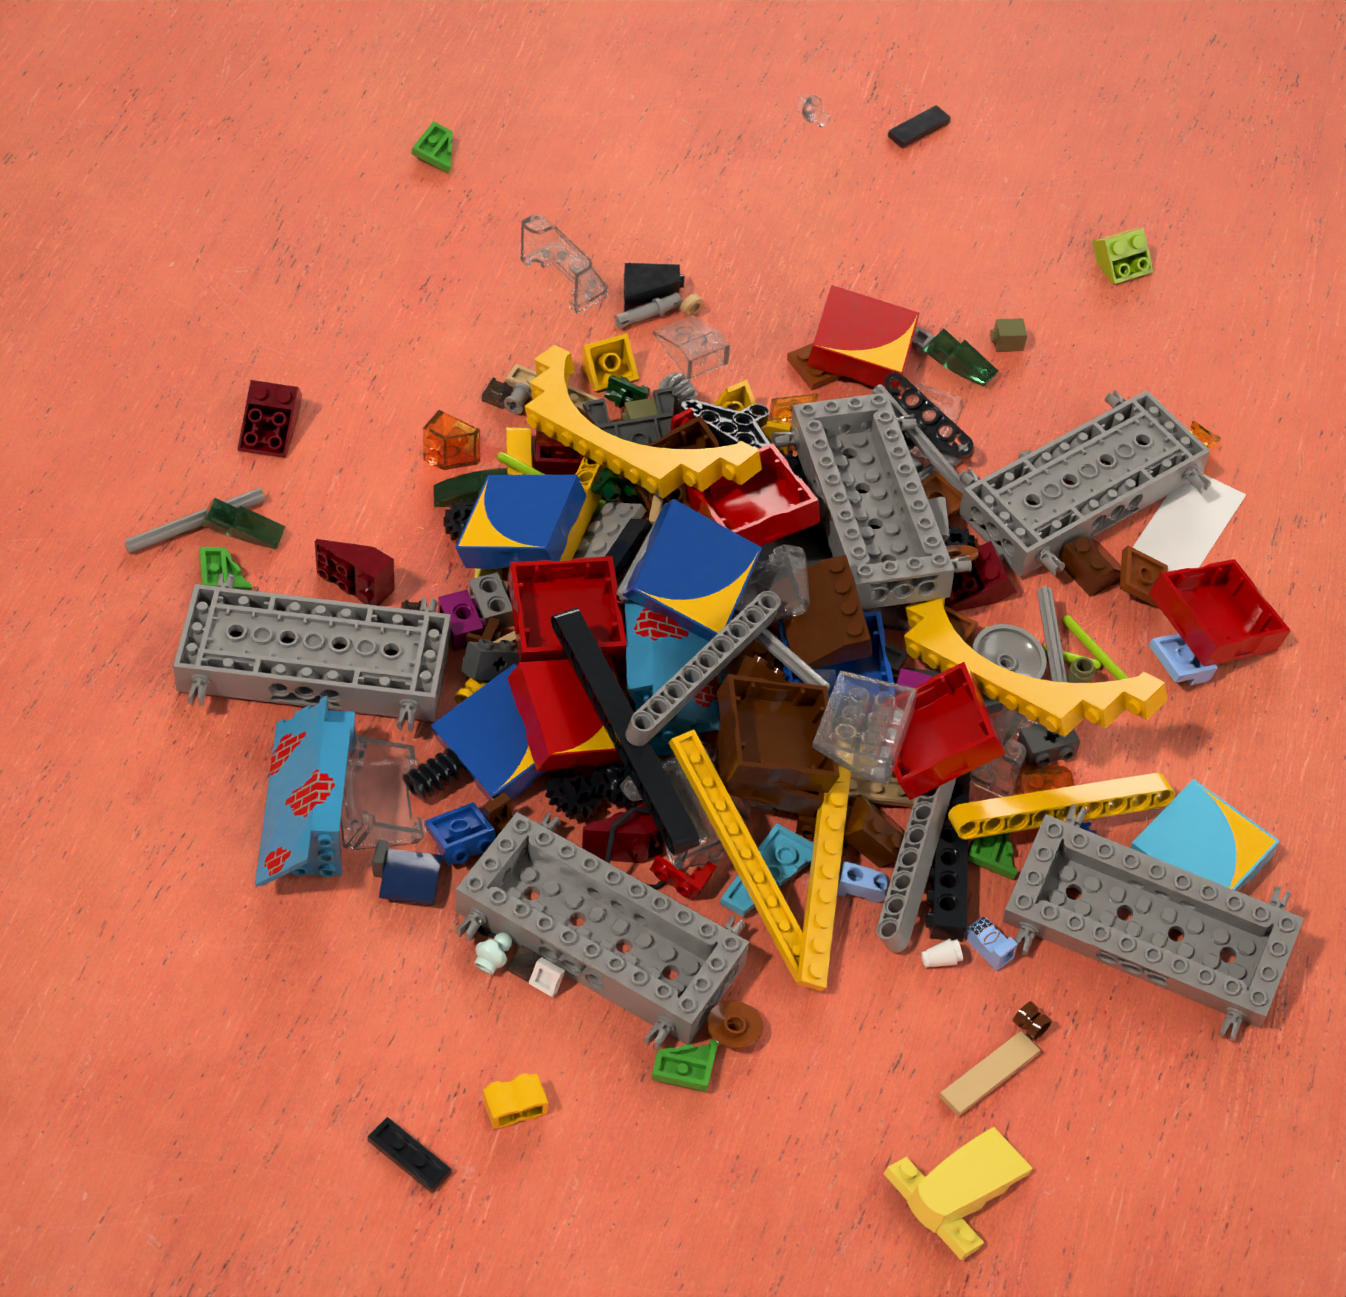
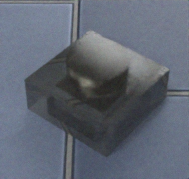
[507,945,545,983]

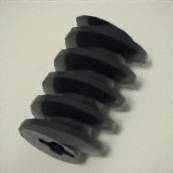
[402,748,462,801]

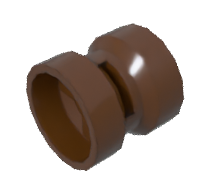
[1013,1001,1052,1041]

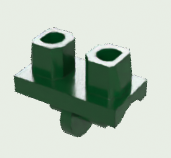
[604,375,650,409]
[591,467,638,503]

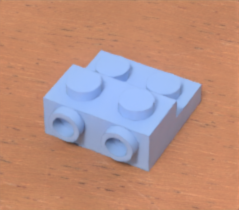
[1148,633,1218,685]

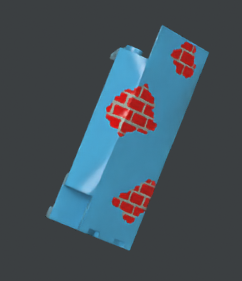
[625,600,723,757]
[255,695,357,886]

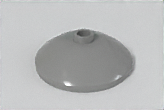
[972,624,1047,679]

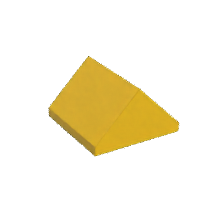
[581,333,639,391]

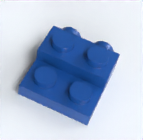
[424,802,496,866]

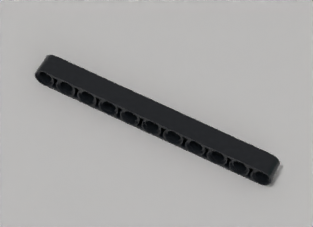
[551,607,700,855]

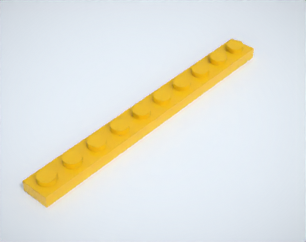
[668,730,803,982]
[797,739,854,991]

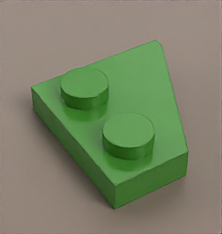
[411,121,453,174]
[199,547,252,591]
[968,833,1017,880]
[651,1040,718,1092]

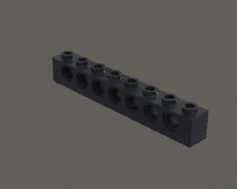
[925,772,970,942]

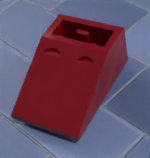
[237,380,302,458]
[535,429,584,475]
[314,539,395,606]
[945,541,1017,612]
[582,803,668,863]

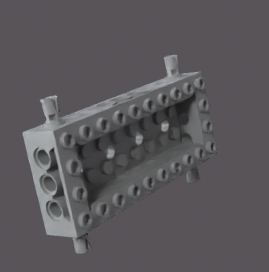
[959,390,1211,578]
[772,393,972,610]
[173,573,451,731]
[1003,804,1304,1041]
[456,812,749,1050]

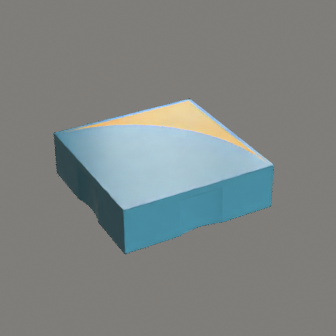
[1130,779,1280,891]

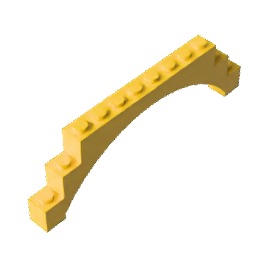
[525,345,762,498]
[904,598,1167,737]

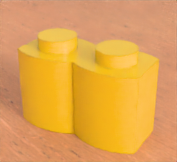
[482,1073,548,1129]

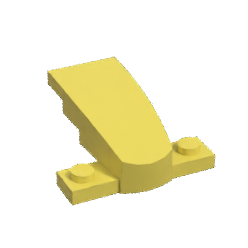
[884,1127,1033,1260]

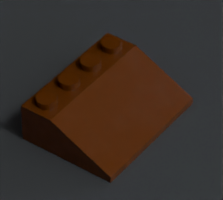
[773,555,873,670]

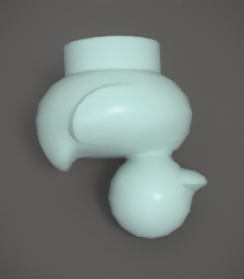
[474,932,512,975]

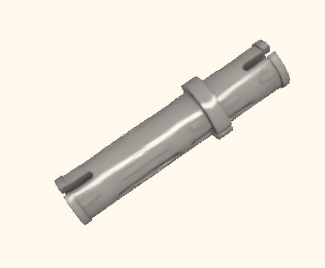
[614,292,682,329]

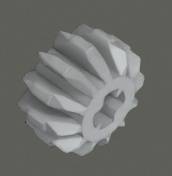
[659,372,698,414]

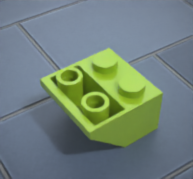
[1092,228,1153,284]

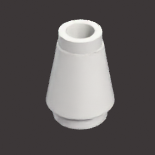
[921,938,963,968]

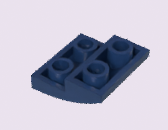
[379,849,443,905]

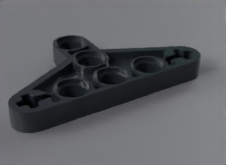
[885,373,974,459]
[680,399,770,449]

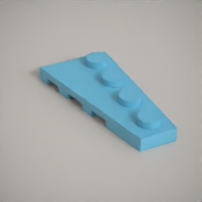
[720,823,813,917]

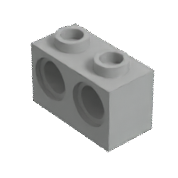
[469,572,514,629]

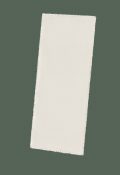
[1132,474,1246,572]

